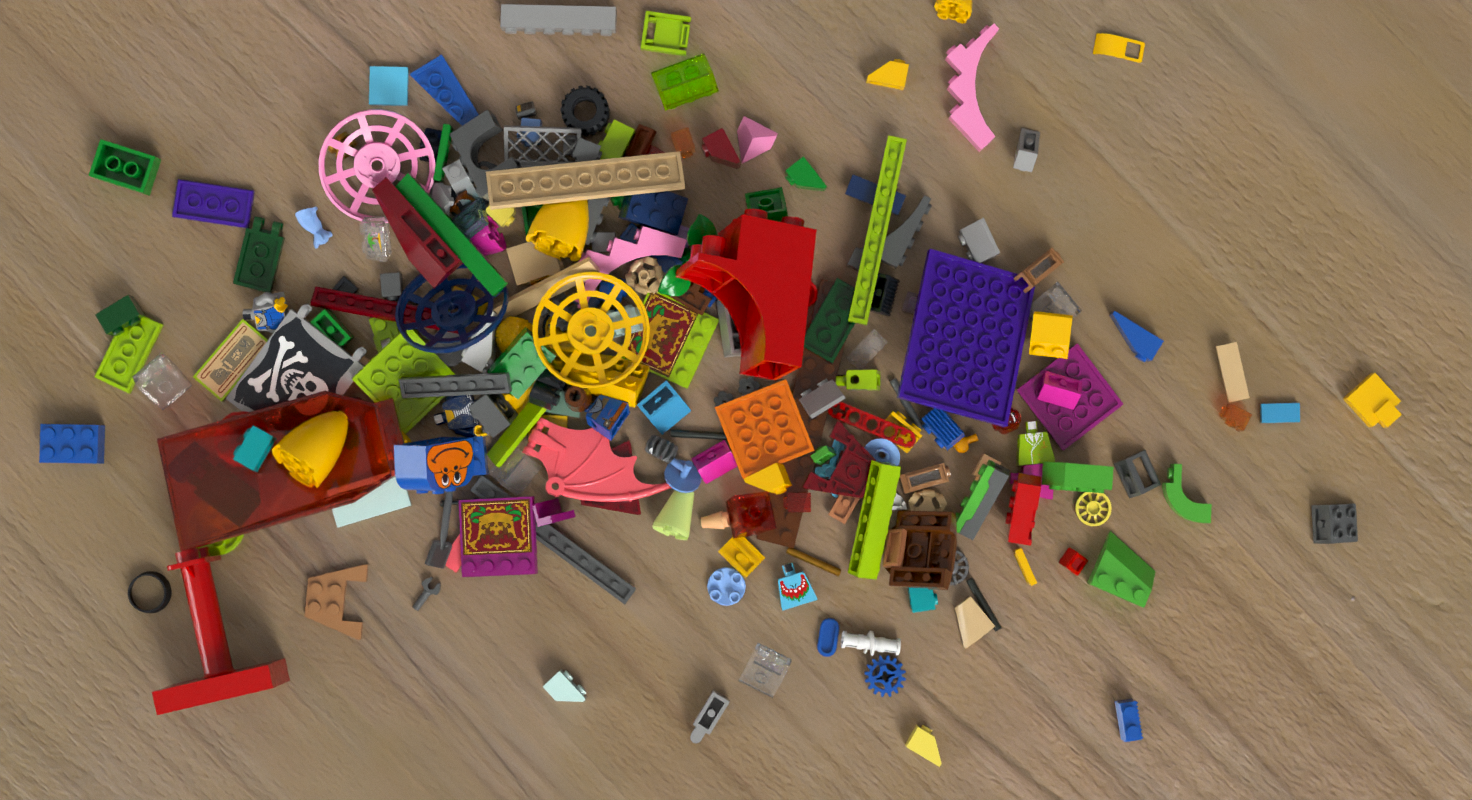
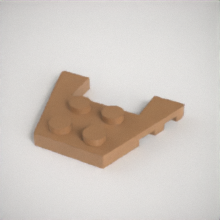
[305,564,369,640]

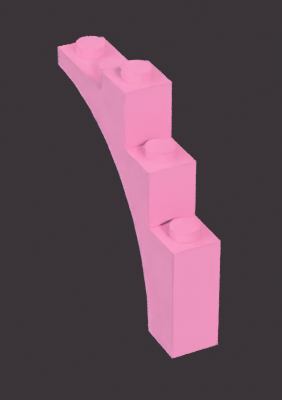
[945,24,999,152]
[575,225,687,308]

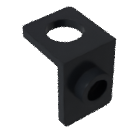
[420,128,442,164]

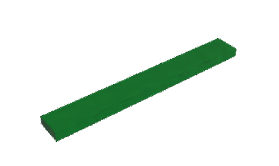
[395,173,508,296]

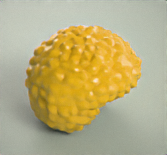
[495,316,533,352]

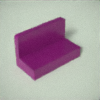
[532,498,576,527]

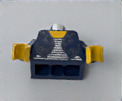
[434,395,487,437]

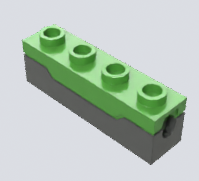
[955,460,1010,540]

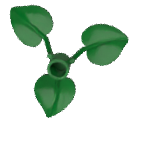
[658,214,717,296]

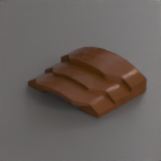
[885,510,957,590]

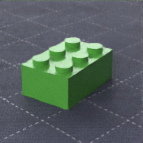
[1041,462,1114,493]

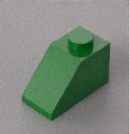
[785,156,827,191]

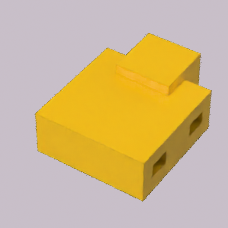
[1343,373,1402,428]

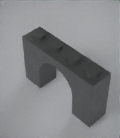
[450,110,522,201]

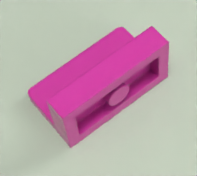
[1038,371,1083,410]
[691,440,737,484]

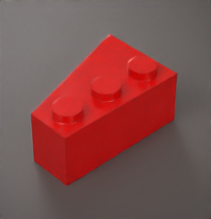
[1005,473,1041,546]

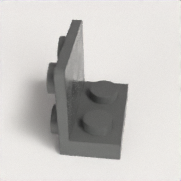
[1312,503,1358,544]

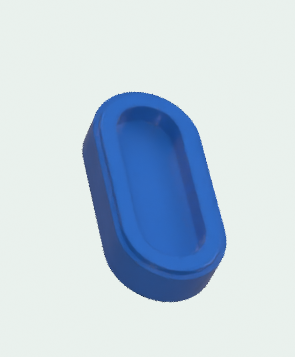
[817,618,839,657]

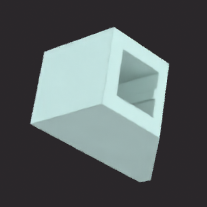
[543,669,587,702]

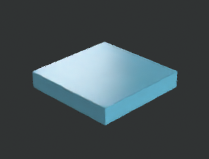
[369,66,409,106]

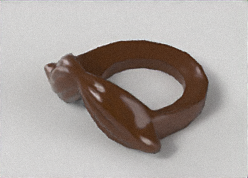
[449,190,478,218]

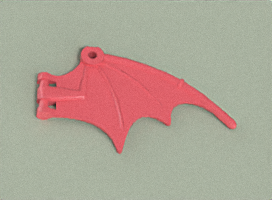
[522,417,671,502]

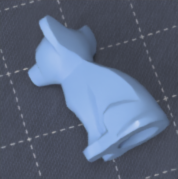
[295,207,332,249]

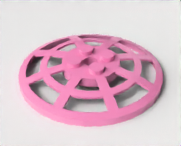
[319,109,435,224]

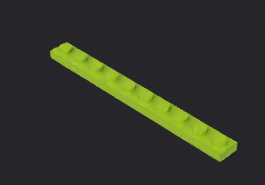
[848,135,907,325]

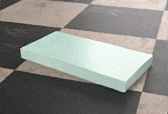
[327,470,412,528]

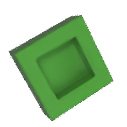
[811,445,837,465]

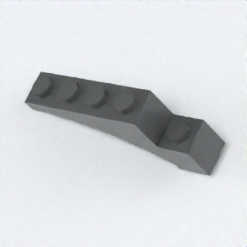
[571,138,610,246]
[847,195,932,272]

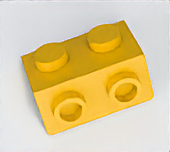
[884,411,923,454]

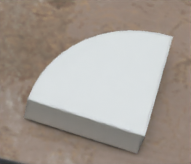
[892,493,907,510]

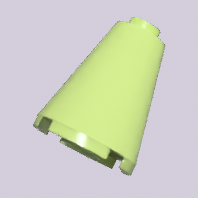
[652,490,694,540]

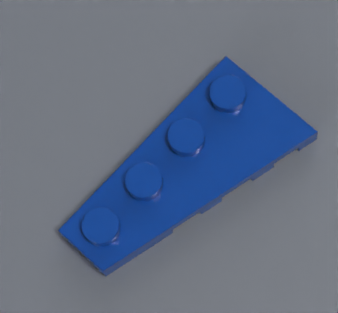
[409,55,479,126]

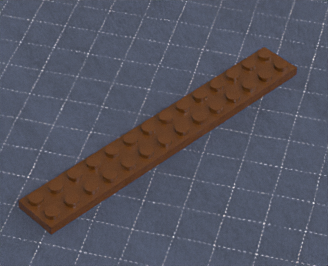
[757,279,846,548]

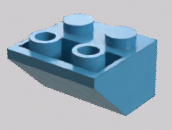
[637,380,691,435]

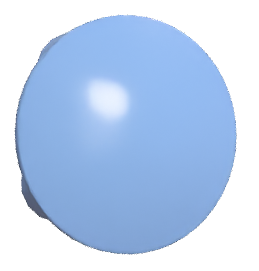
[707,567,746,606]

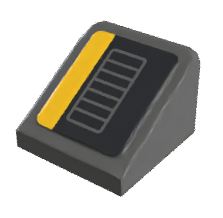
[515,101,537,120]

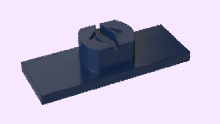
[845,175,906,215]

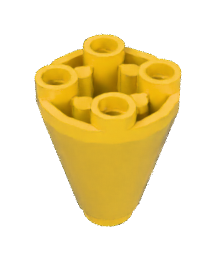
[934,0,972,24]

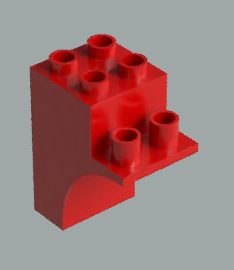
[676,209,817,380]

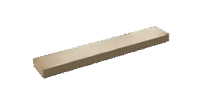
[494,257,600,320]

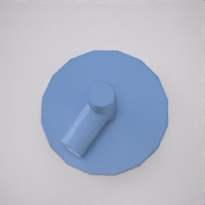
[664,458,701,493]

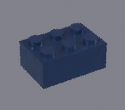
[618,191,688,235]

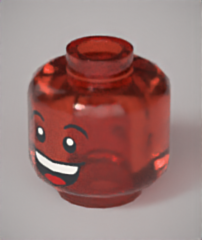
[992,407,1021,435]

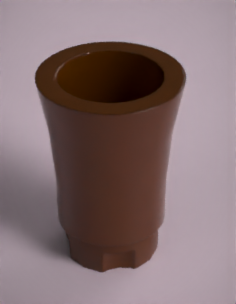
[565,386,592,412]

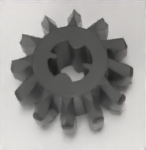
[645,435,678,463]

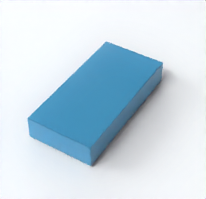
[1260,403,1300,423]

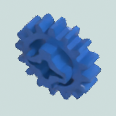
[864,655,906,697]

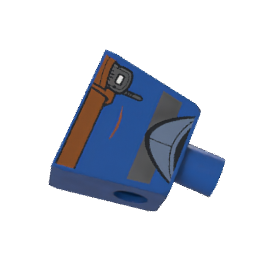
[584,395,630,441]

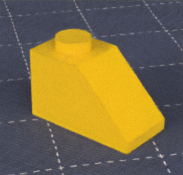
[866,59,909,90]
[744,463,792,495]

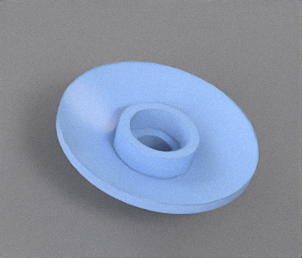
[864,438,900,466]

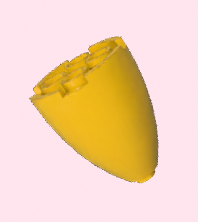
[526,200,589,261]
[272,411,348,488]

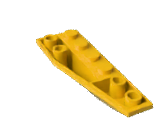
[550,352,650,408]

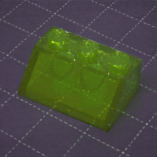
[651,53,719,111]

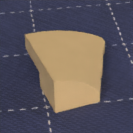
[954,596,995,649]

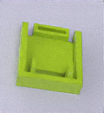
[641,11,691,56]

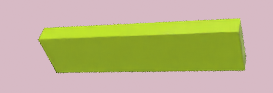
[487,402,547,468]

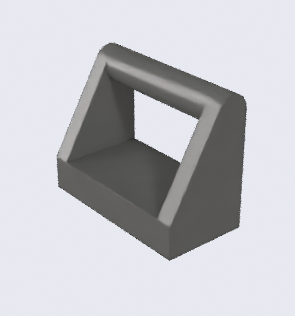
[1114,450,1161,499]

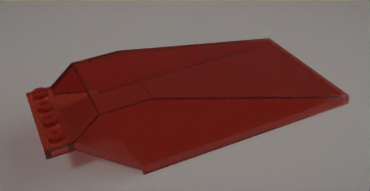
[157,390,404,552]

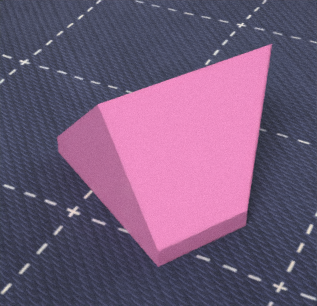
[737,116,778,164]

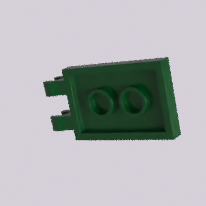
[233,216,285,293]

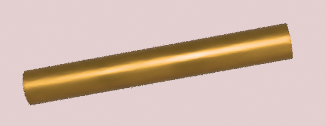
[786,547,841,577]

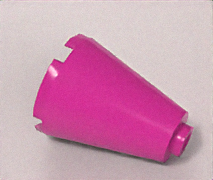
[465,216,507,256]

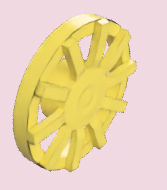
[1075,492,1112,526]

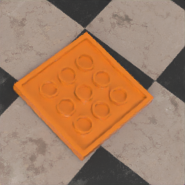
[715,379,814,479]

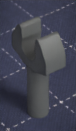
[412,577,441,611]

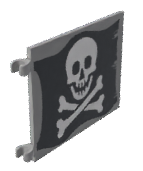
[226,304,367,441]

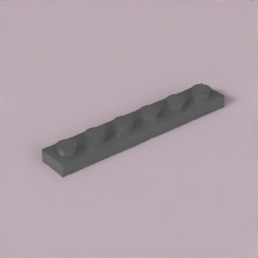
[399,372,512,398]

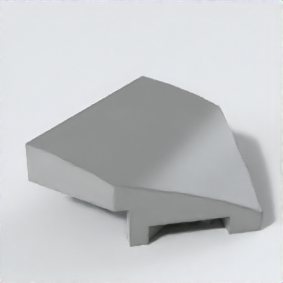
[430,183,454,216]

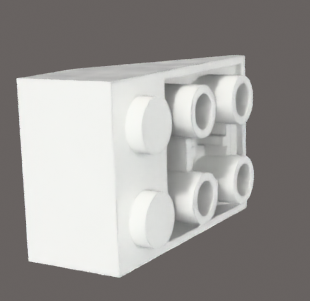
[461,311,498,373]

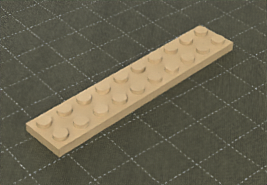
[486,151,685,210]

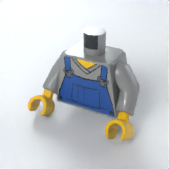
[243,292,289,333]

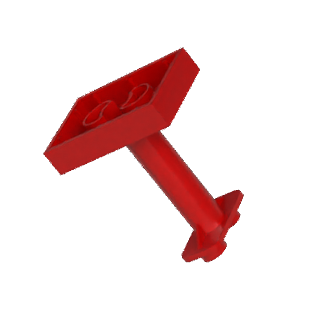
[152,547,290,715]

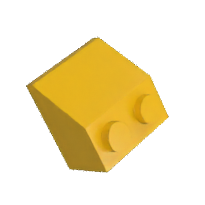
[1029,311,1073,359]

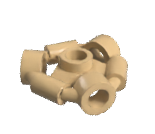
[625,256,664,295]
[908,489,947,511]

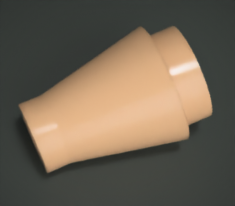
[701,510,730,529]

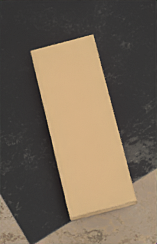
[1216,342,1250,403]

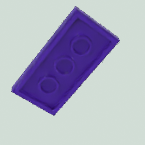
[172,179,255,228]

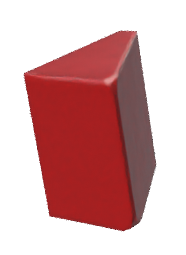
[1059,548,1089,576]

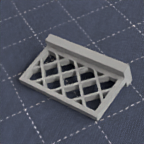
[504,125,582,168]

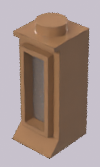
[1013,247,1064,293]
[899,463,951,494]

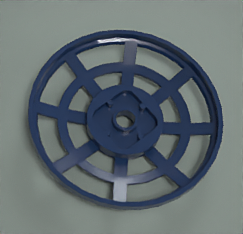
[395,263,509,353]

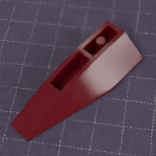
[372,177,463,289]

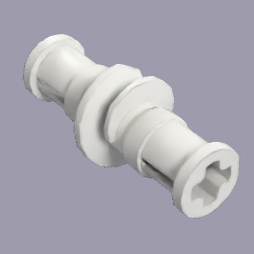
[841,631,901,656]

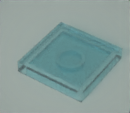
[452,197,489,239]

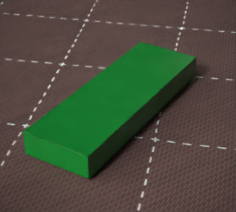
[433,124,453,183]

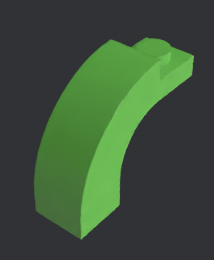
[1162,464,1212,523]

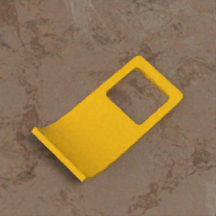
[1093,33,1145,63]

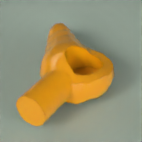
[953,433,978,453]

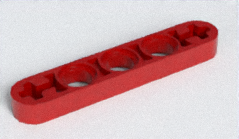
[828,402,916,448]

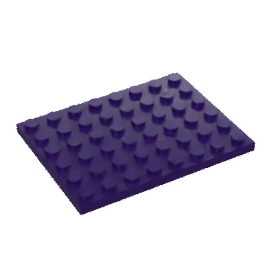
[897,249,1035,427]

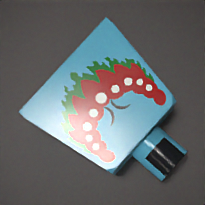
[778,562,817,611]

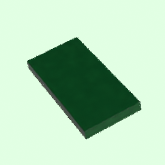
[804,278,855,364]

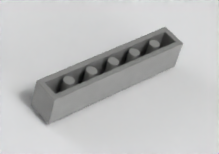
[500,4,617,36]

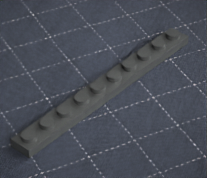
[470,475,636,605]

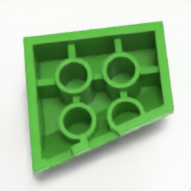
[1087,531,1156,608]

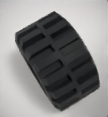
[561,85,610,137]

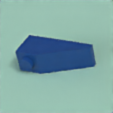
[1109,311,1164,362]

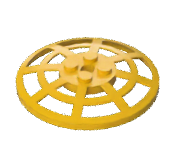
[532,272,650,389]

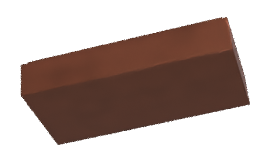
[623,124,657,157]

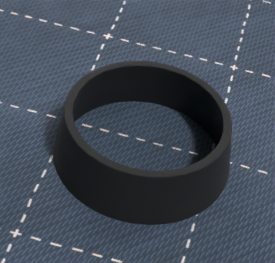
[128,571,172,613]

